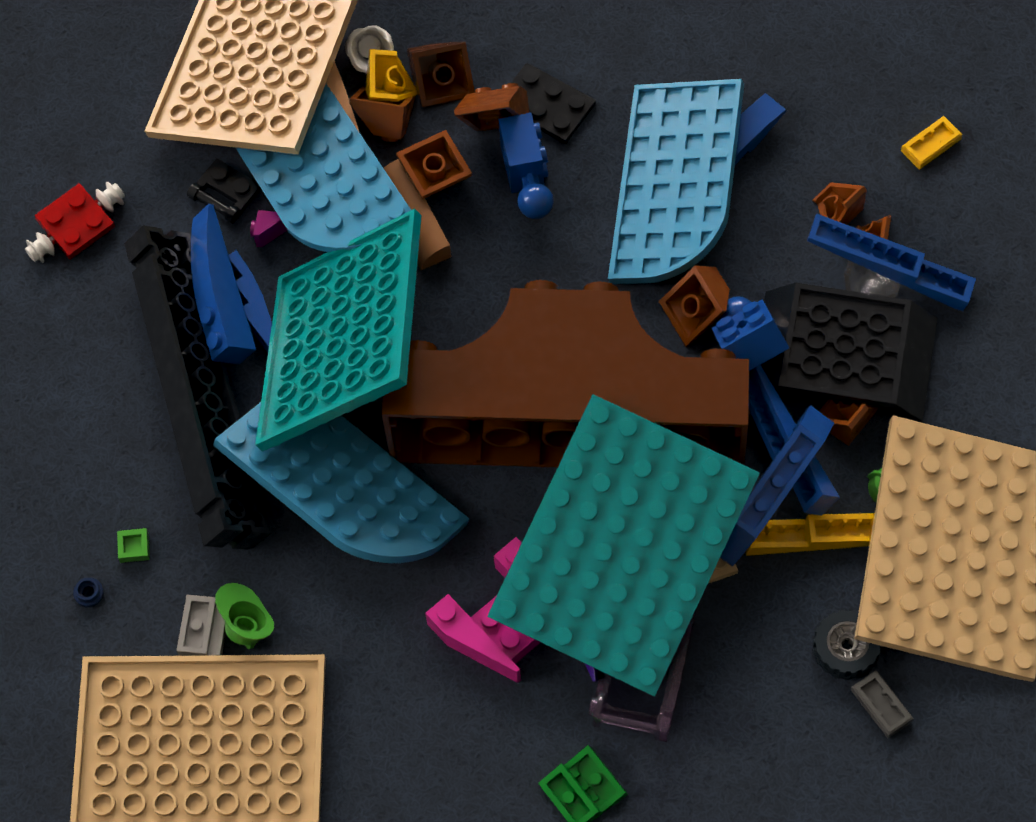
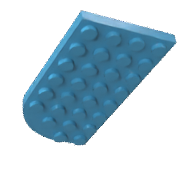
[608,79,744,284]
[235,84,411,252]
[213,402,469,563]

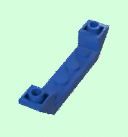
[720,405,834,566]

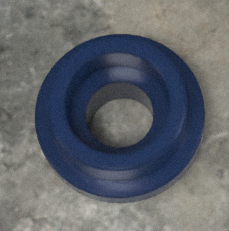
[73,578,104,607]

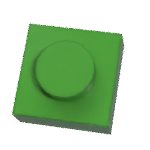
[117,528,150,563]

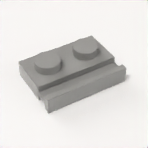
[177,595,226,656]

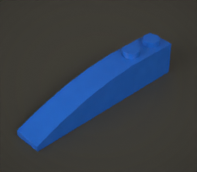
[191,204,256,364]

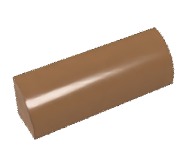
[384,159,451,270]

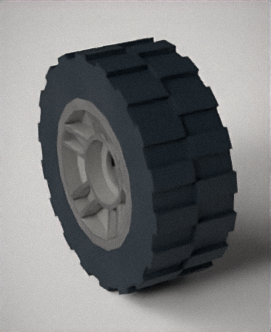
[813,610,882,680]

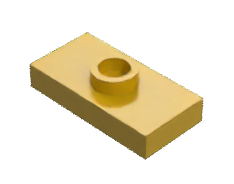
[901,116,962,170]

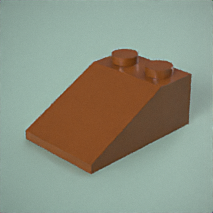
[454,83,529,131]

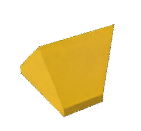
[365,49,417,102]

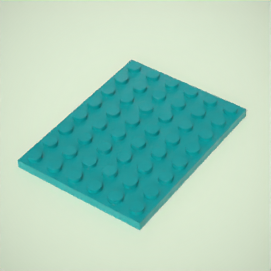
[255,209,422,452]
[487,394,760,697]

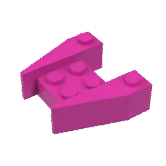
[425,537,540,683]

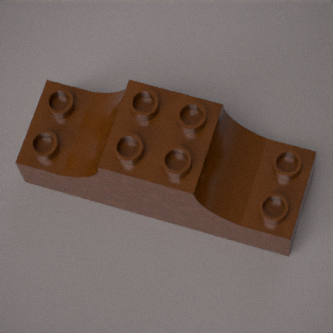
[382,280,749,468]

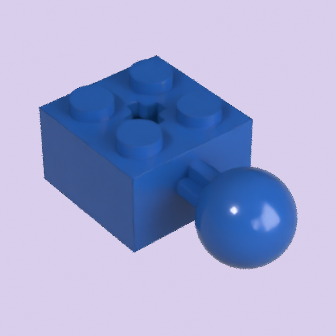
[498,113,554,219]
[712,296,789,371]

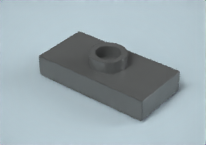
[851,671,914,738]

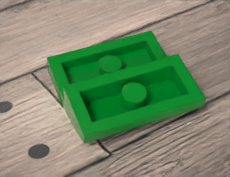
[538,745,628,822]

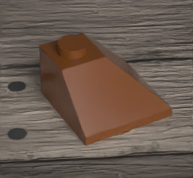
[349,86,416,142]
[396,130,472,199]
[659,265,730,347]

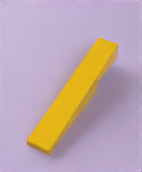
[745,513,875,556]

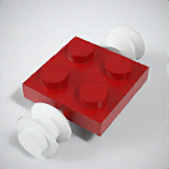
[25,182,125,263]

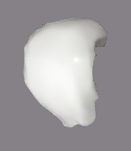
[345,25,394,74]

